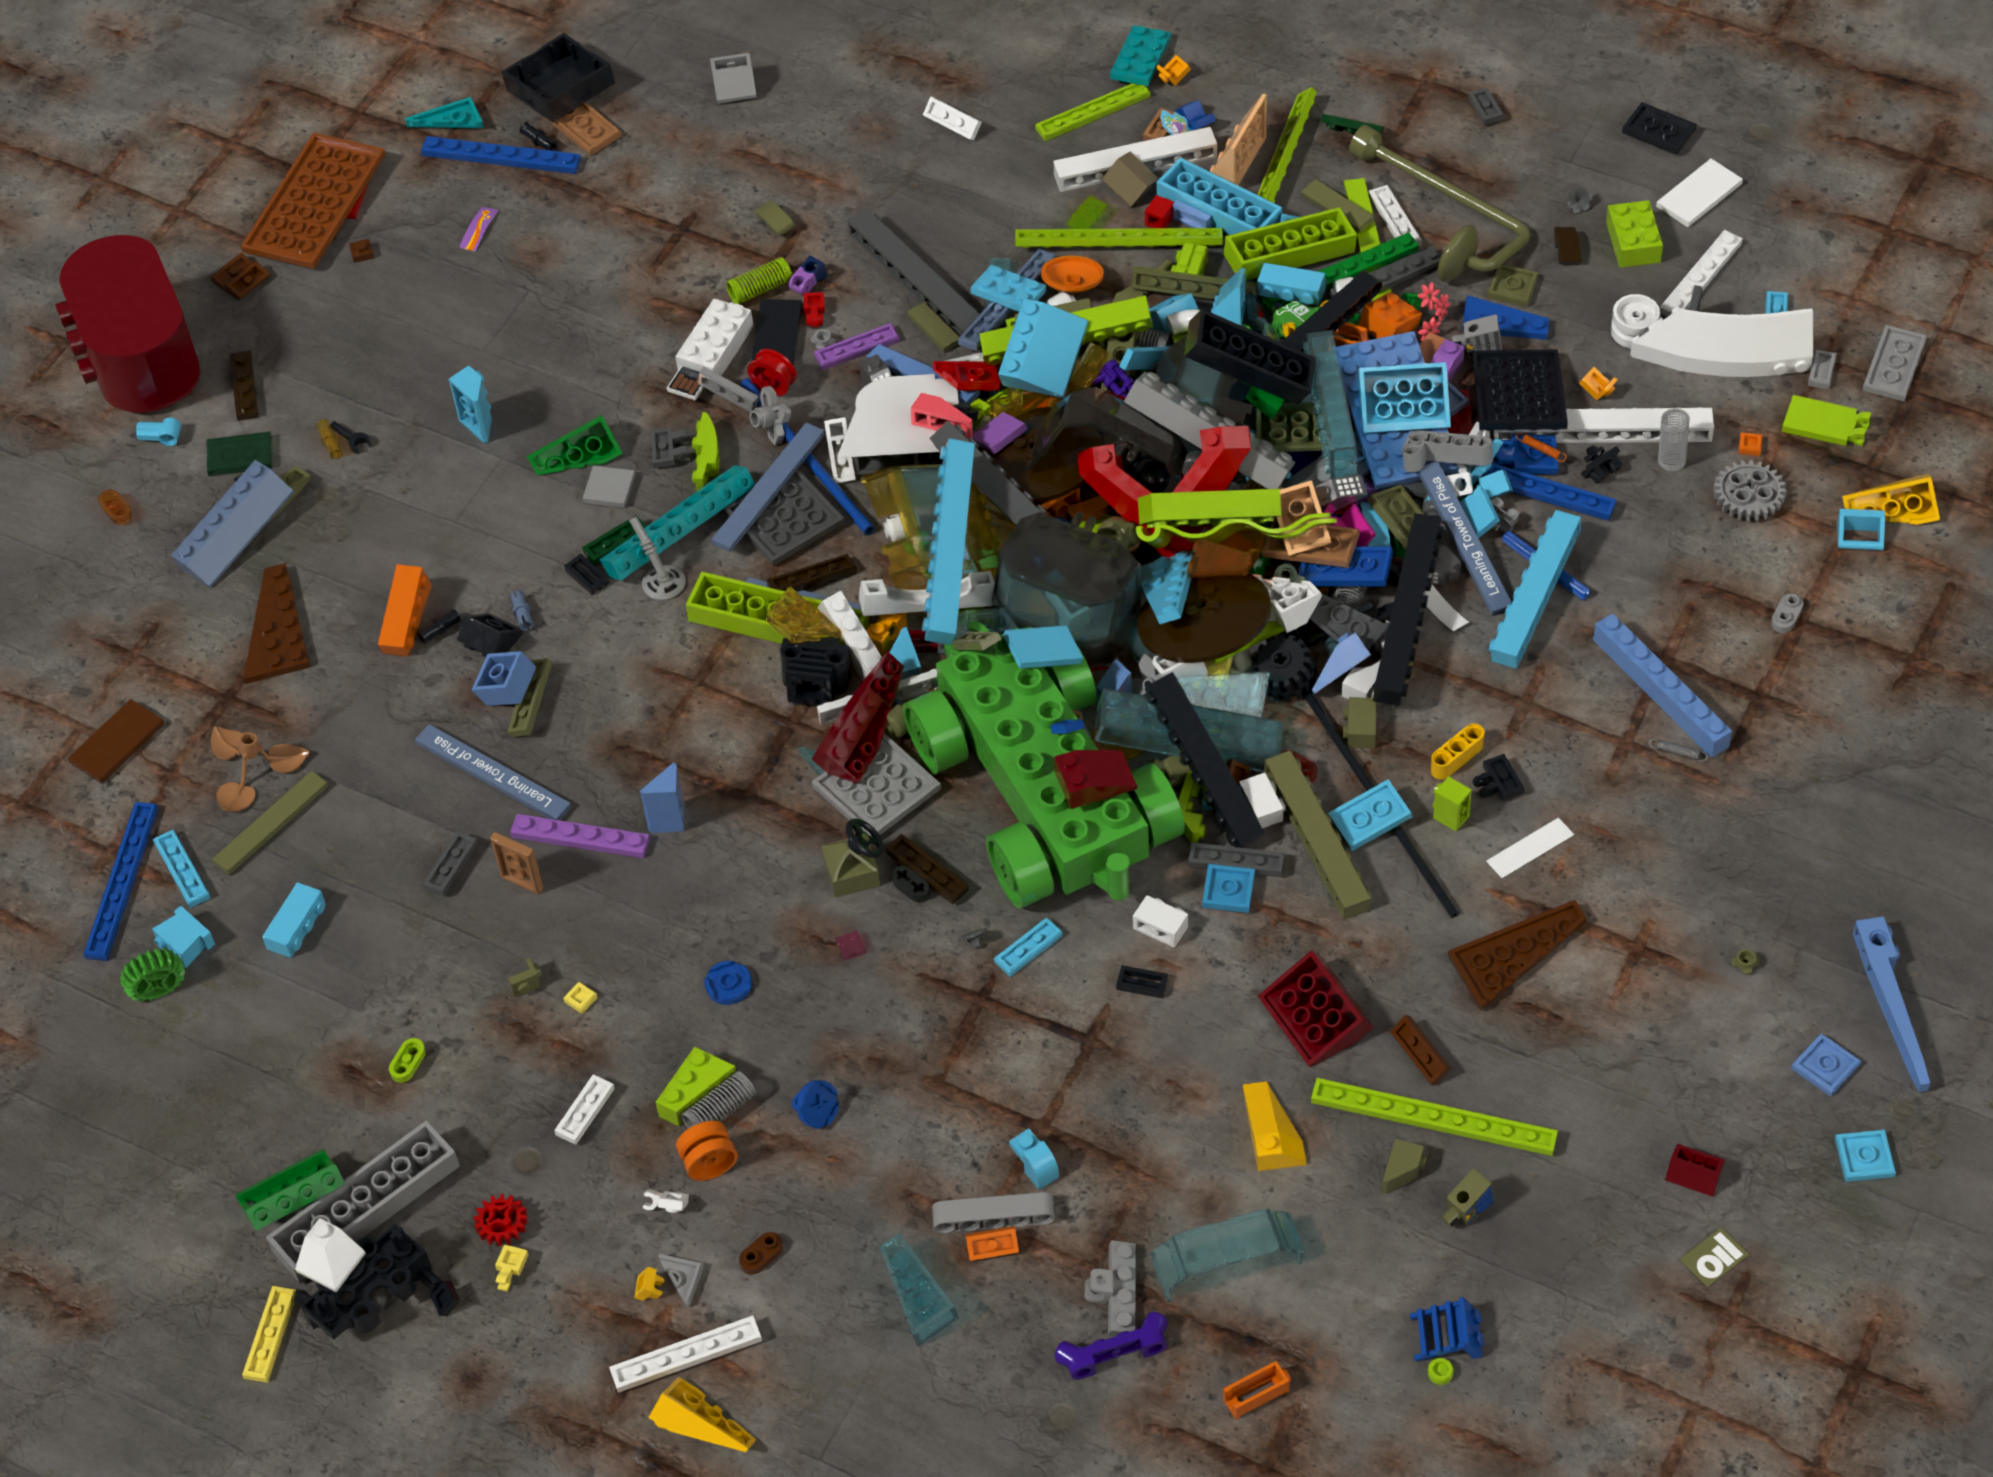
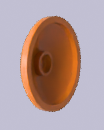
[1041,256,1104,294]

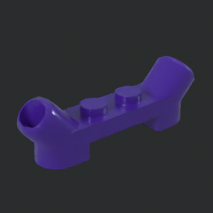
[1055,1312,1168,1380]

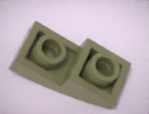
[754,200,795,236]

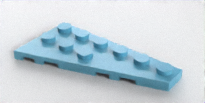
[1136,550,1197,624]

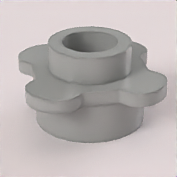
[811,329,835,350]

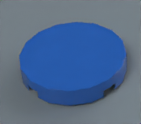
[704,960,752,1005]

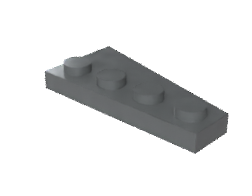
[1309,593,1388,650]

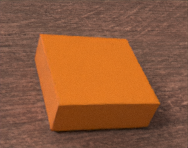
[1738,432,1763,456]

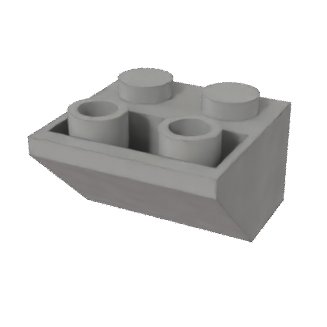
[710,53,757,104]

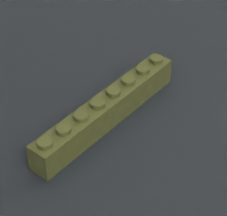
[1264,751,1372,920]

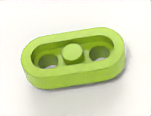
[389,1038,426,1083]

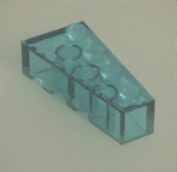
[1176,671,1270,717]
[879,1232,959,1347]

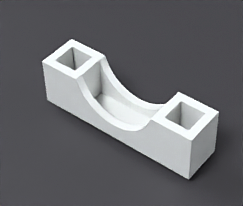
[817,591,882,681]
[1342,620,1389,699]

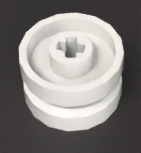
[1611,294,1660,349]

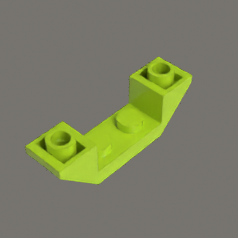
[1178,771,1206,843]

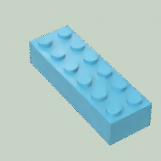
[1157,157,1282,235]

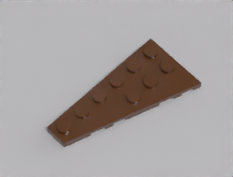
[243,563,310,684]
[1448,900,1587,1011]

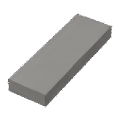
[698,366,758,413]

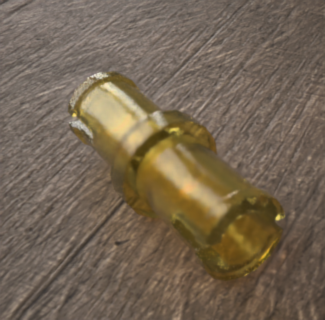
[316,419,343,459]

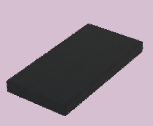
[751,299,803,365]

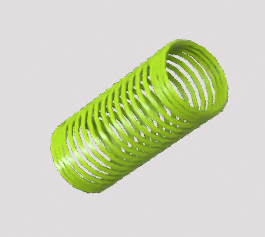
[726,257,792,304]

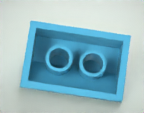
[1211,268,1246,325]
[449,365,492,444]

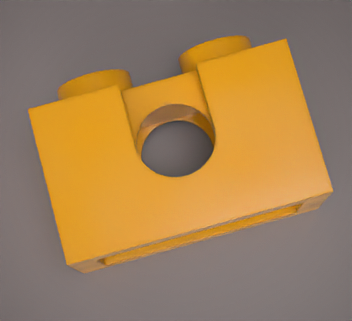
[866,613,908,657]

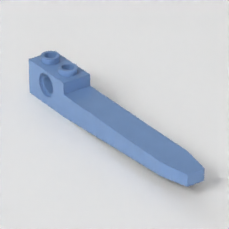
[1853,916,1930,1092]

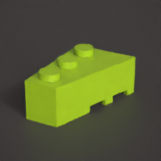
[656,1047,736,1127]

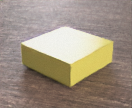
[563,982,598,1014]

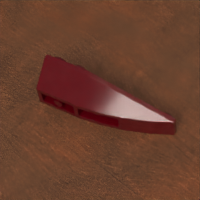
[812,652,904,783]

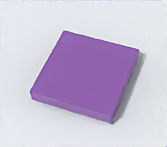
[972,412,1028,454]

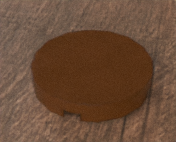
[1068,496,1112,521]

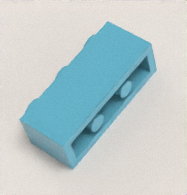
[1257,263,1326,306]
[262,882,326,958]

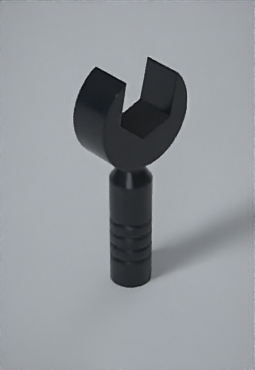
[330,421,371,454]

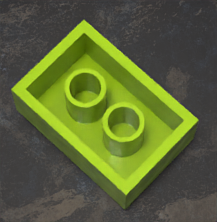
[1606,200,1663,268]

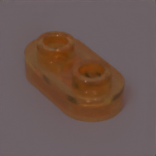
[98,490,132,525]

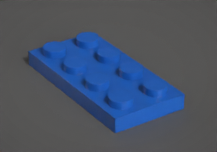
[1298,547,1393,586]

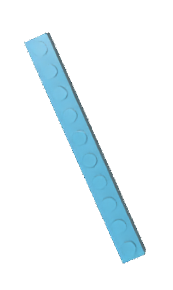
[922,438,975,645]

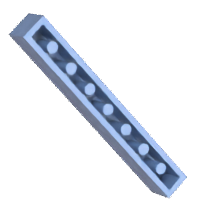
[1593,613,1732,758]

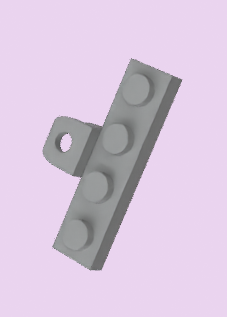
[1085,1240,1136,1336]

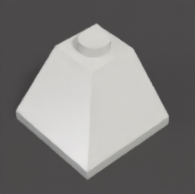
[295,1218,366,1292]

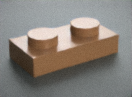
[1143,108,1174,141]

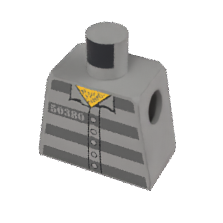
[1452,315,1502,358]

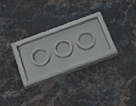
[1862,325,1927,402]

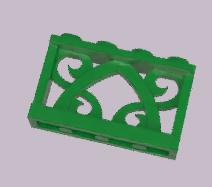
[235,1149,345,1230]

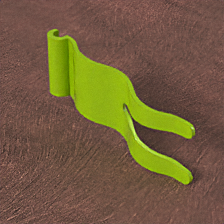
[1136,513,1337,548]

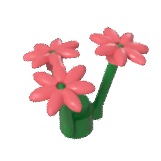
[1400,282,1450,341]

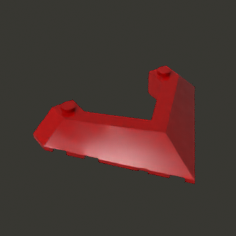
[1077,426,1252,558]

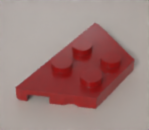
[933,361,1003,392]

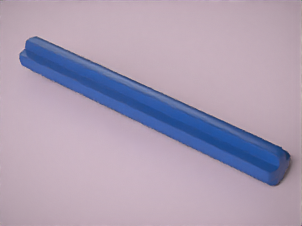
[1502,531,1591,600]

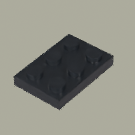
[1622,102,1697,155]

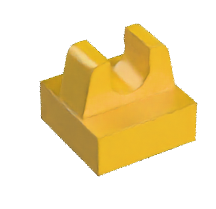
[634,1267,664,1301]

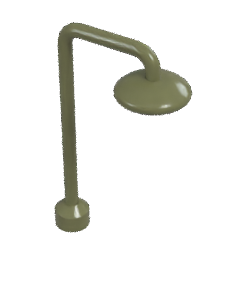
[1349,125,1531,283]

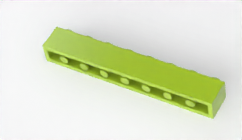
[979,295,1153,365]

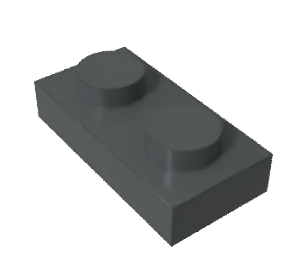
[1468,88,1503,125]

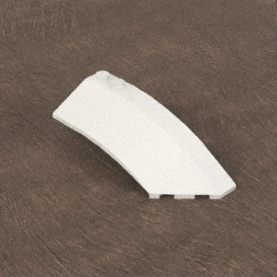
[1630,306,1813,377]

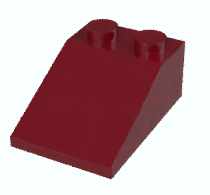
[1054,750,1138,809]

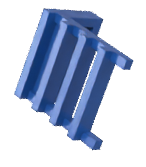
[1410,1297,1484,1362]

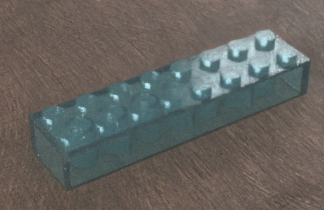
[1303,330,1357,479]
[1095,688,1282,772]

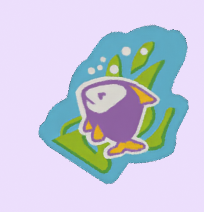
[1160,110,1192,135]

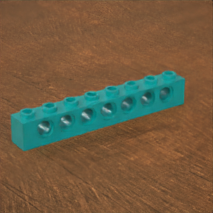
[600,465,756,580]

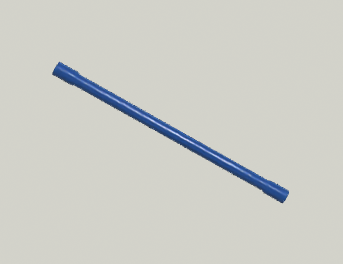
[740,378,875,535]

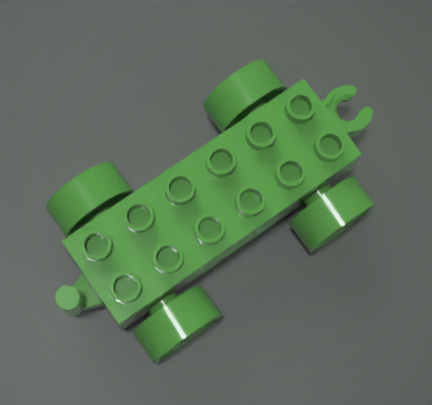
[903,621,1185,909]

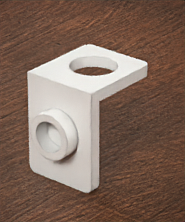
[1446,472,1473,497]

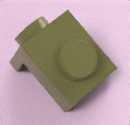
[508,957,542,997]

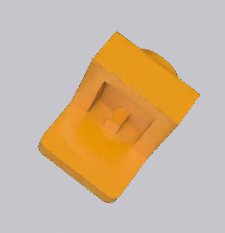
[1156,55,1191,86]
[1579,367,1618,400]

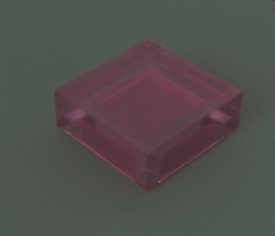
[835,930,866,961]

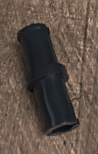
[519,122,557,151]
[417,609,461,644]

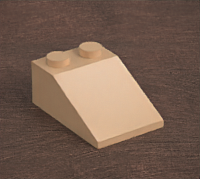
[1275,480,1332,556]

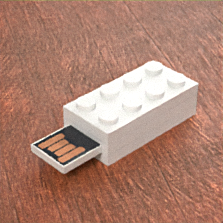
[667,298,754,400]

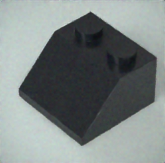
[457,613,524,657]

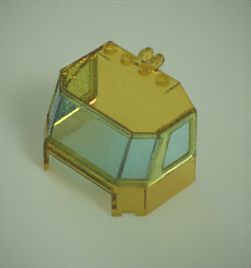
[861,464,1003,614]

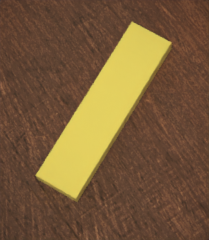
[242,1286,297,1383]

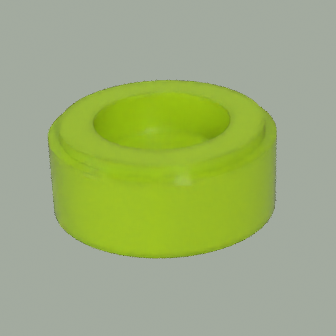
[1428,1358,1454,1385]

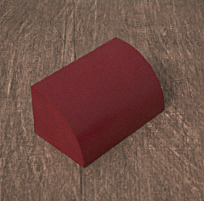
[1665,1144,1725,1197]

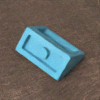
[1837,509,1885,551]

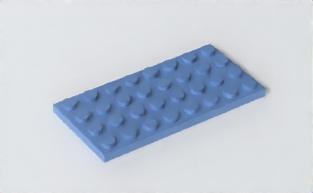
[1331,331,1460,490]

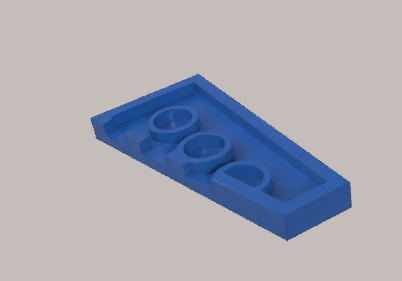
[1462,295,1549,340]

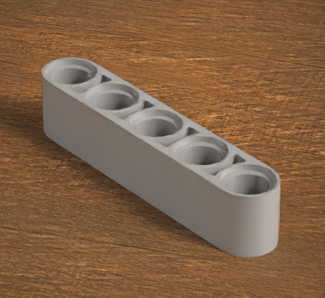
[932,1192,1055,1234]

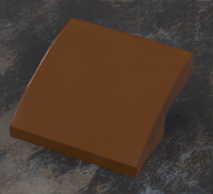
[211,253,270,300]

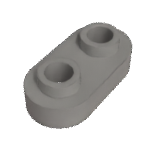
[1771,594,1803,633]

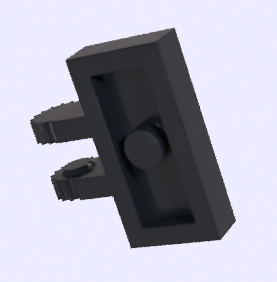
[1472,754,1525,801]

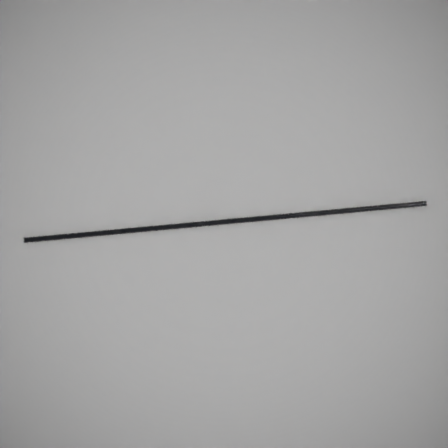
[1128,424,1459,918]

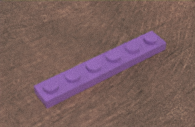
[510,814,650,858]

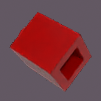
[1144,195,1174,228]

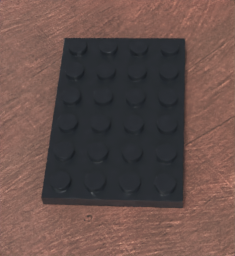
[1472,349,1568,431]

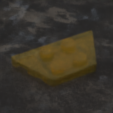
[766,587,841,644]

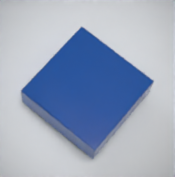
[1050,719,1084,734]

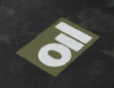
[1679,1227,1750,1287]

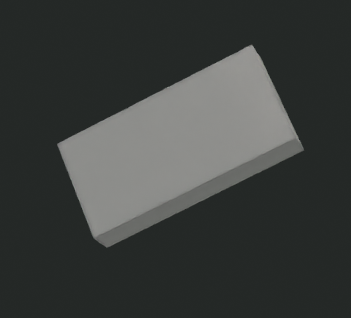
[1807,349,1837,390]

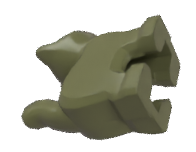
[1150,750,1191,787]

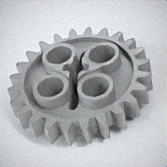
[1713,460,1786,521]

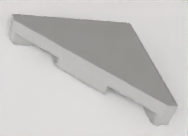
[658,1254,704,1307]

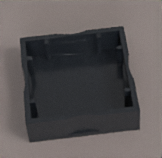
[501,33,615,123]

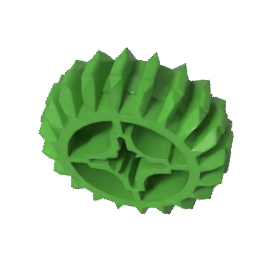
[120,948,185,1002]

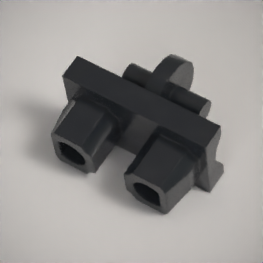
[1581,445,1623,484]

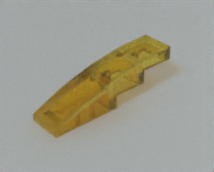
[1045,342,1111,409]

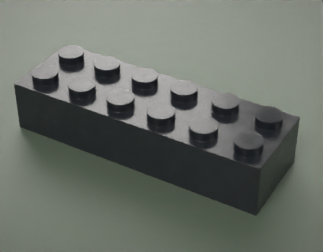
[1184,309,1315,405]

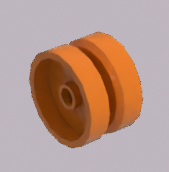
[675,1120,738,1181]

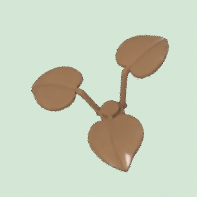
[211,726,309,812]

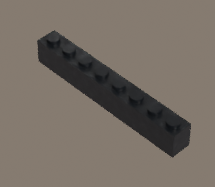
[1145,672,1265,848]

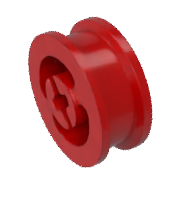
[747,349,797,396]

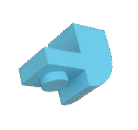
[1009,1128,1059,1190]

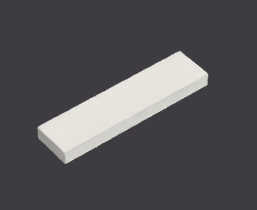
[1368,185,1422,246]

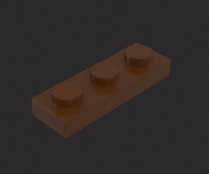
[1390,1015,1452,1085]

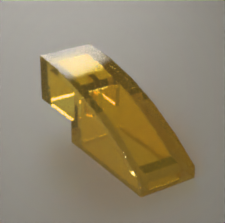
[989,387,1051,418]

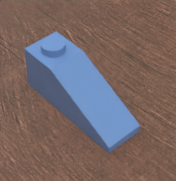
[1311,632,1371,695]

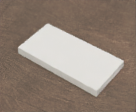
[1656,159,1743,227]

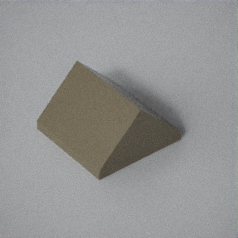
[1102,151,1159,208]

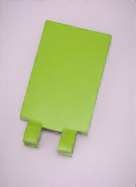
[1782,395,1871,446]

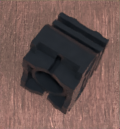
[780,633,852,706]

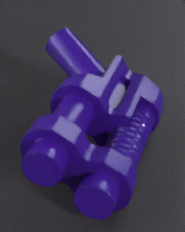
[1090,359,1135,397]

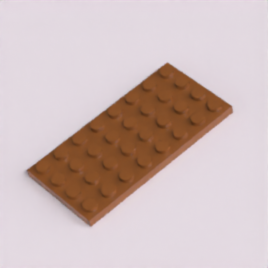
[240,132,386,269]

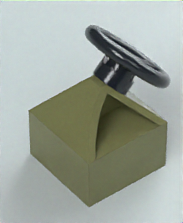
[821,818,884,898]

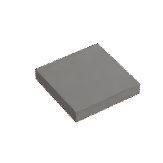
[582,466,635,508]

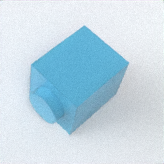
[1477,469,1513,500]

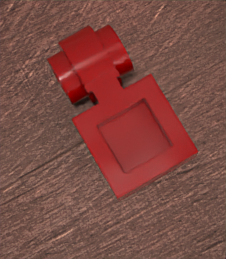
[803,292,825,328]

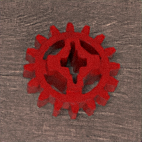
[473,1194,528,1247]

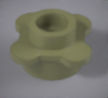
[1731,949,1760,974]

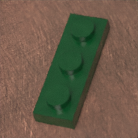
[1321,114,1385,134]
[582,515,647,566]

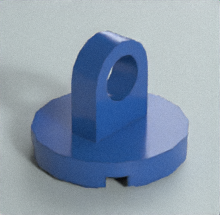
[792,1080,839,1129]

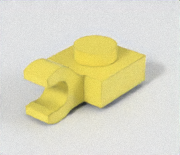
[495,1245,529,1292]

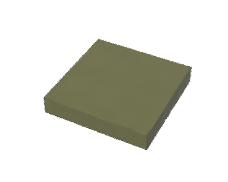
[1487,264,1539,307]

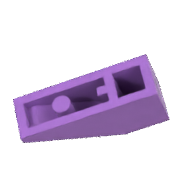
[1430,339,1465,382]

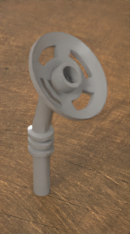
[629,516,686,601]

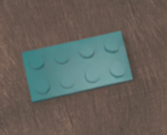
[1110,25,1171,86]

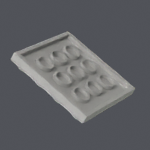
[812,733,941,836]

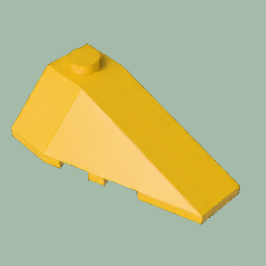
[1842,474,1940,525]
[1243,1081,1307,1171]
[648,1377,756,1452]

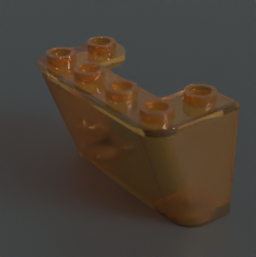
[1187,522,1266,578]

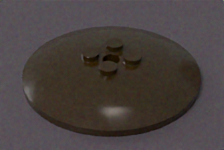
[978,410,1102,503]
[1137,568,1271,663]

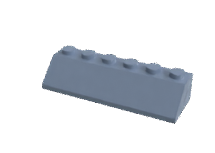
[171,460,294,588]

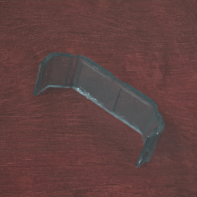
[1150,1209,1305,1303]

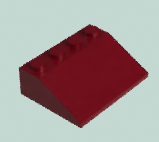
[1258,950,1374,1068]

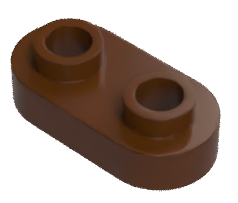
[739,1232,783,1275]

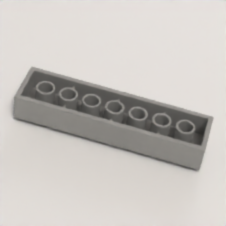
[1124,372,1295,489]
[266,1120,460,1284]

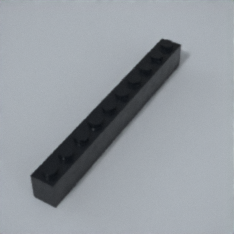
[1373,513,1444,706]

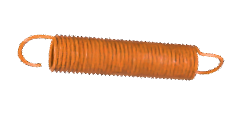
[1516,433,1567,462]

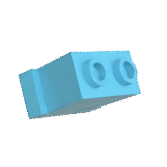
[152,906,215,968]

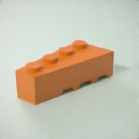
[378,564,432,656]

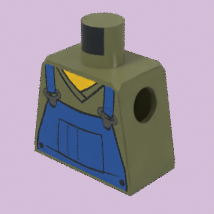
[1441,1168,1495,1228]

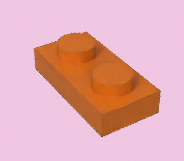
[965,1226,1019,1261]

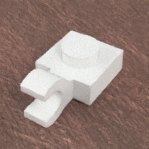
[643,1190,689,1213]

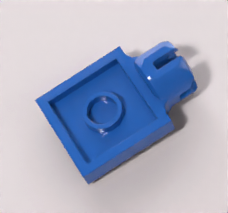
[1493,434,1558,475]

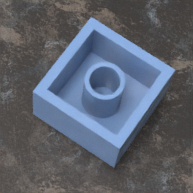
[472,651,536,706]

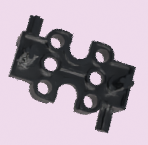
[293,1224,443,1340]

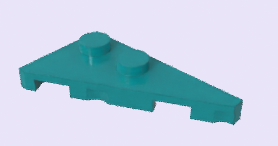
[405,97,484,128]

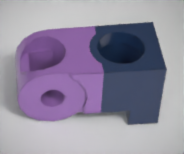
[789,255,828,296]

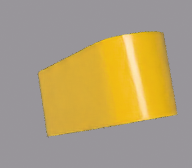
[1431,724,1485,780]

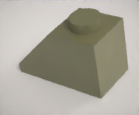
[1382,1139,1427,1194]

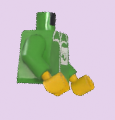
[1270,300,1329,340]

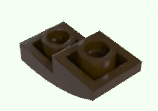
[1554,227,1582,265]

